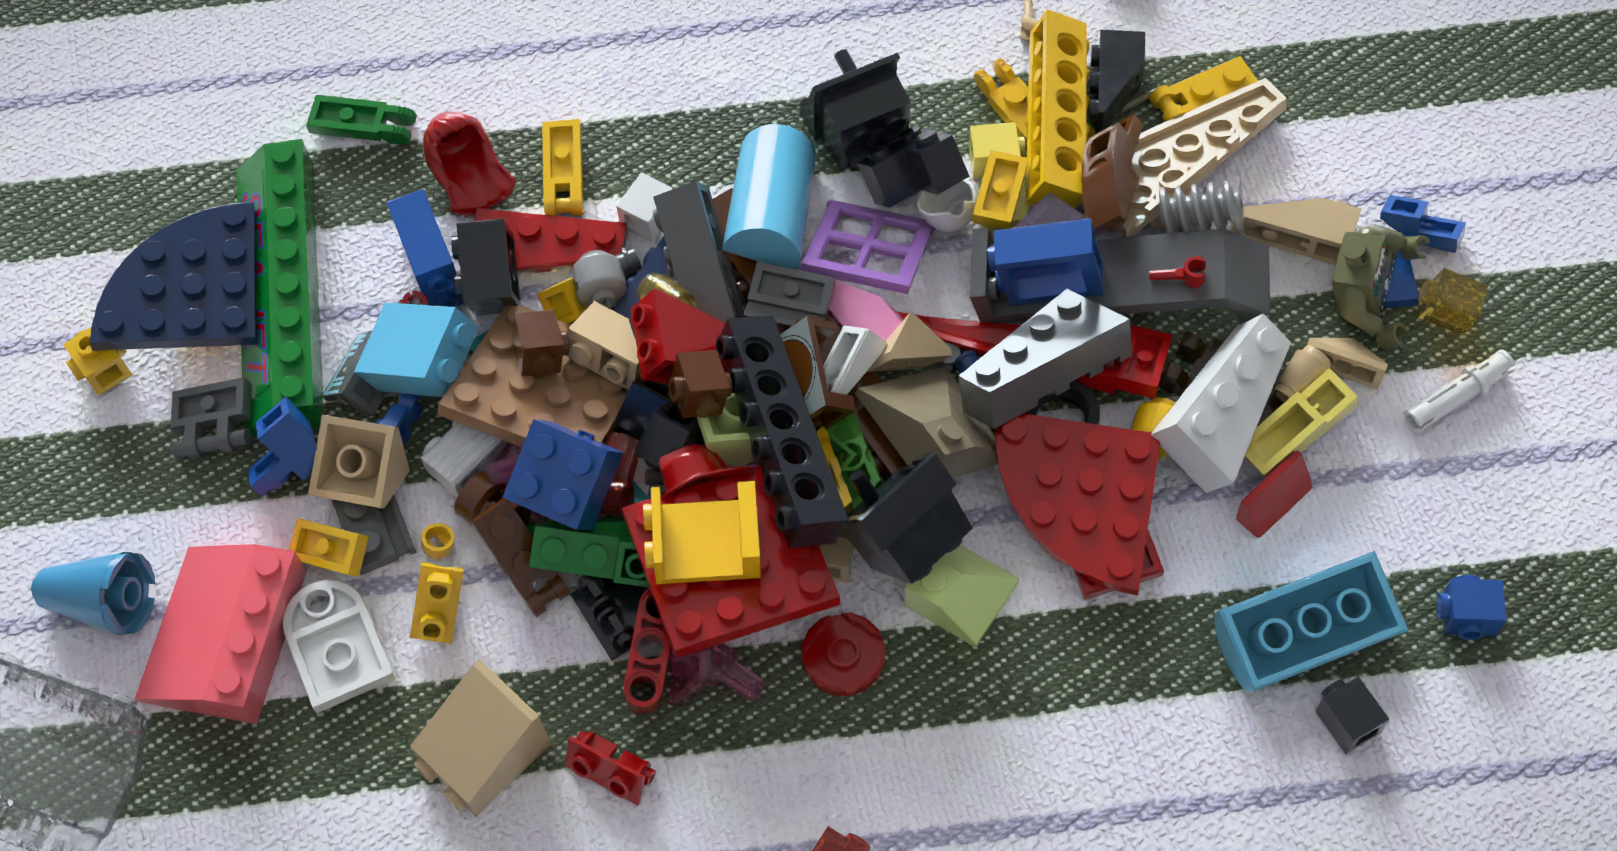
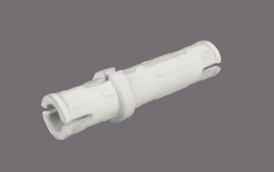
[1403,350,1516,433]

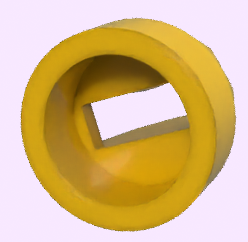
[421,523,455,560]

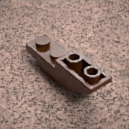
[1081,113,1143,236]

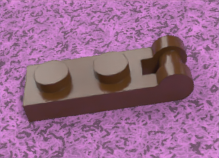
[470,498,570,618]

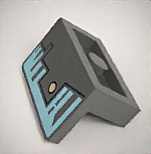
[322,330,387,417]

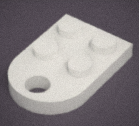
[283,580,396,713]

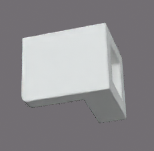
[616,172,672,243]

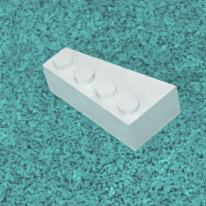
[1151,314,1291,493]

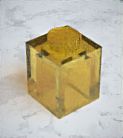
[1418,268,1488,335]

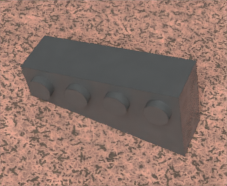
[959,289,1132,429]

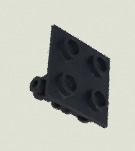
[570,575,660,661]

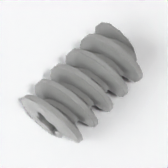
[1159,181,1244,233]

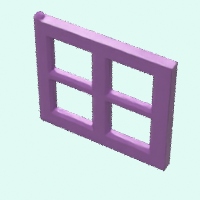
[800,200,936,294]

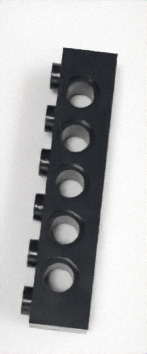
[715,316,849,548]

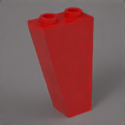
[630,289,726,385]

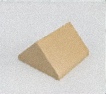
[308,415,410,508]

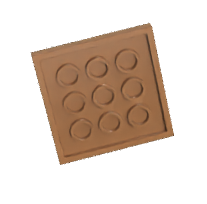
[438,304,642,447]

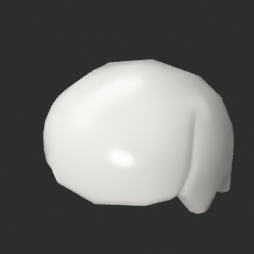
[916,180,978,232]

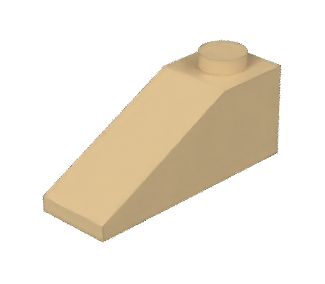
[1230,198,1362,265]

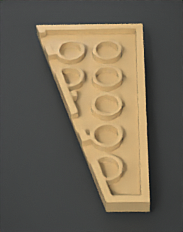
[1117,78,1286,237]

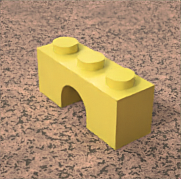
[969,122,1036,241]

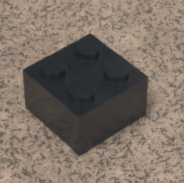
[451,218,521,316]

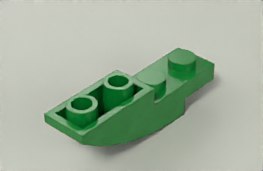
[529,523,649,588]

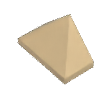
[867,312,952,372]
[1307,338,1388,390]

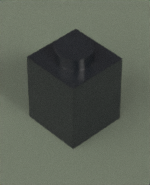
[1315,676,1390,754]

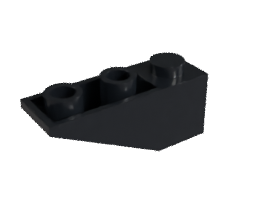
[1088,29,1145,135]

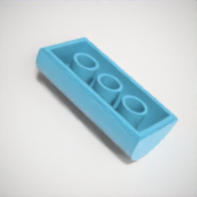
[722,124,816,270]
[1215,551,1409,692]

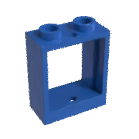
[386,189,463,307]
[988,218,1104,306]

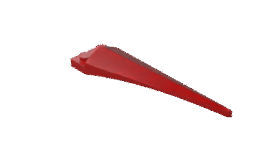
[897,312,1172,399]

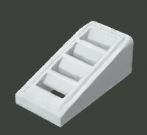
[823,325,887,395]

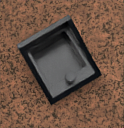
[799,49,911,170]
[839,452,973,584]

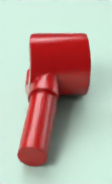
[1149,256,1206,288]

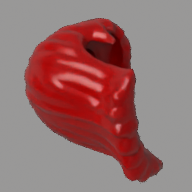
[423,111,516,218]

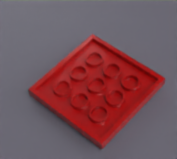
[622,465,840,658]

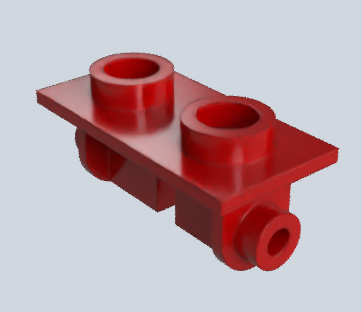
[565,731,656,806]

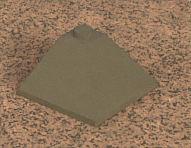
[855,367,998,478]

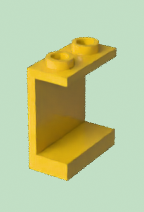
[643,481,761,584]

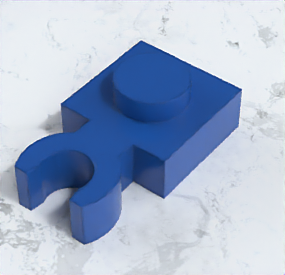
[376,393,423,446]

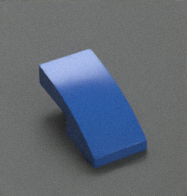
[1380,195,1466,253]

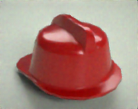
[659,444,754,499]

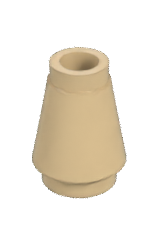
[1273,345,1332,403]

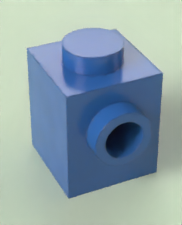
[1436,575,1506,640]

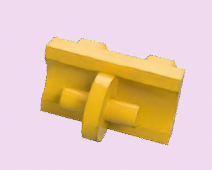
[409,562,464,644]

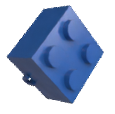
[502,419,624,530]

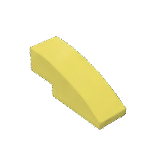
[1244,368,1359,477]

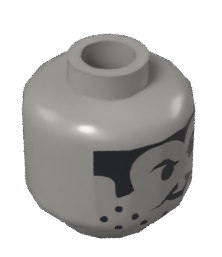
[572,250,627,309]

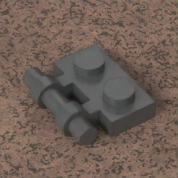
[171,377,252,459]

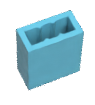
[354,303,479,397]

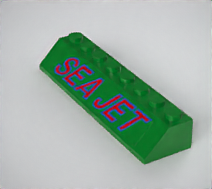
[237,138,324,437]

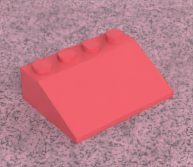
[135,544,307,724]

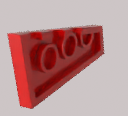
[474,208,628,273]

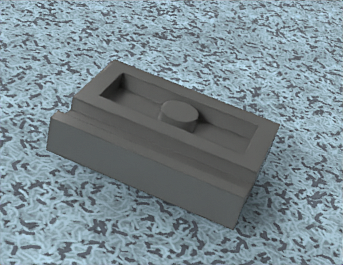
[743,261,836,329]
[332,495,417,575]

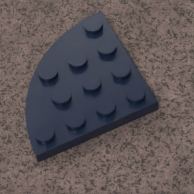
[90,202,256,351]

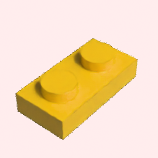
[972,150,1029,229]
[289,518,369,577]

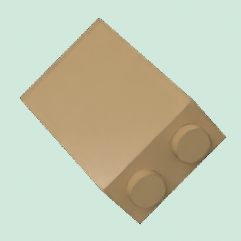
[410,659,551,817]

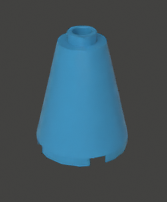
[31,552,155,635]

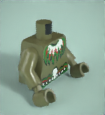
[1332,224,1430,349]

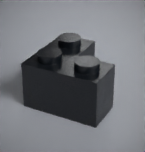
[857,126,970,208]
[614,376,703,472]

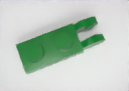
[306,95,417,145]

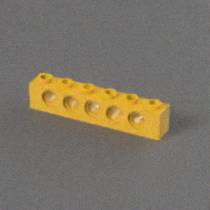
[1026,9,1090,217]

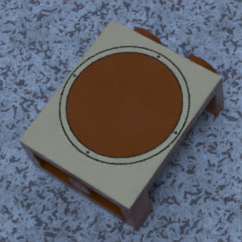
[780,316,856,431]

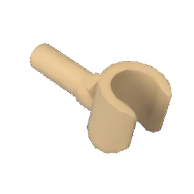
[1020,0,1039,41]

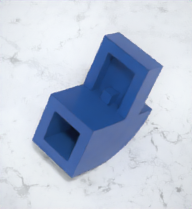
[248,397,317,497]

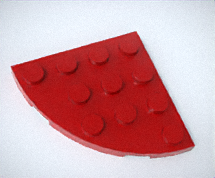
[995,413,1160,596]

